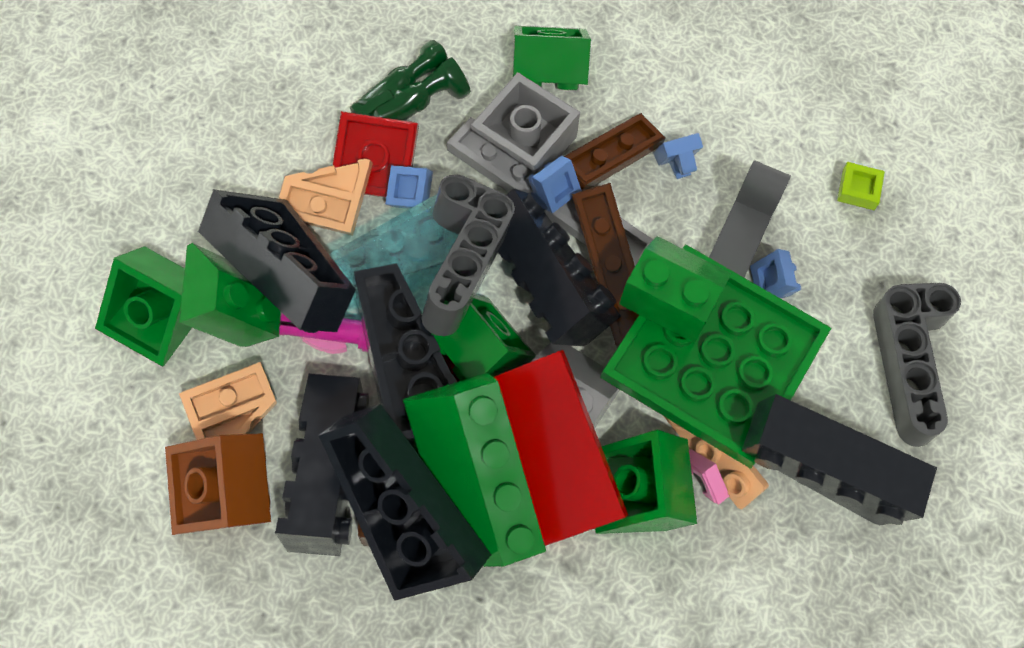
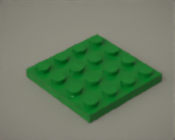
[600,244,832,469]

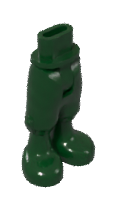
[339,40,471,122]

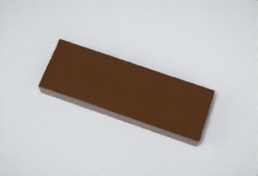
[564,113,666,191]

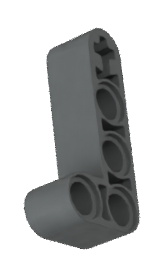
[709,160,791,278]
[421,175,515,336]
[873,283,961,447]

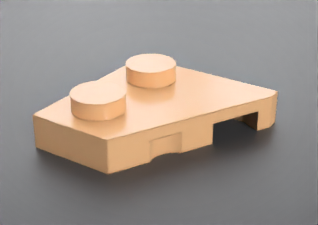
[279,159,373,236]
[179,362,277,440]

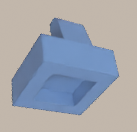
[653,133,703,179]
[528,155,582,213]
[385,165,433,211]
[750,249,801,298]

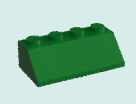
[403,372,546,567]

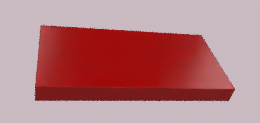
[494,350,628,546]

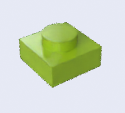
[837,162,885,211]

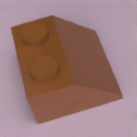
[165,433,271,535]

